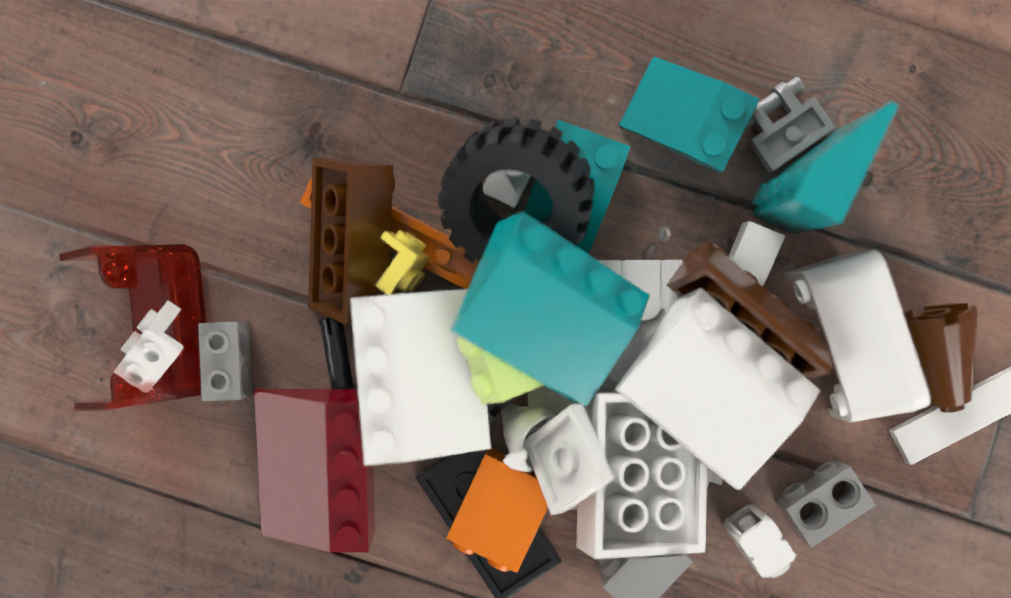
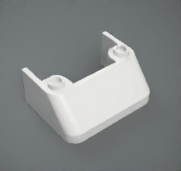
[783,250,930,422]

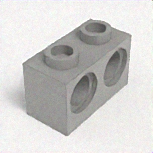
[198,321,253,401]
[775,460,876,548]

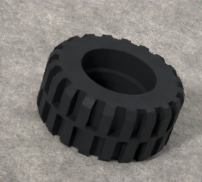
[438,118,595,263]

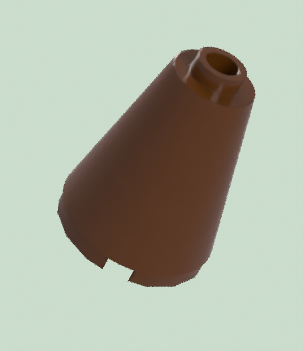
[903,303,978,413]

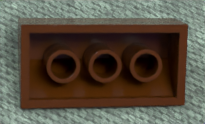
[308,157,395,325]
[667,241,833,378]

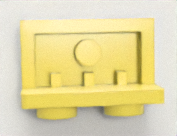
[376,230,431,295]

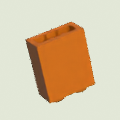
[446,448,548,573]

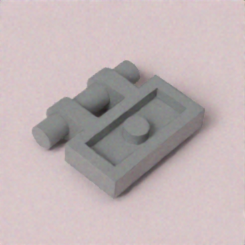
[744,77,836,173]

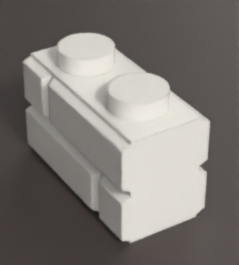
[722,504,796,578]

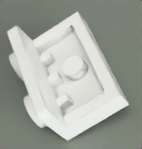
[114,301,183,393]

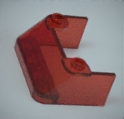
[59,244,206,411]

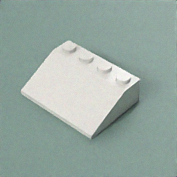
[615,288,820,490]
[351,289,491,465]
[577,390,707,559]

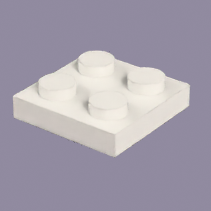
[523,404,614,515]

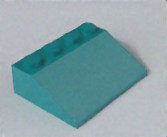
[752,101,899,235]
[450,212,650,407]

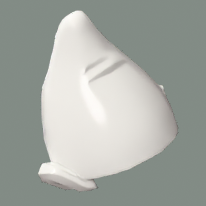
[501,402,557,472]

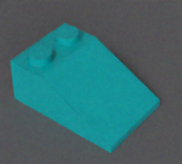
[619,56,760,175]
[524,120,631,255]

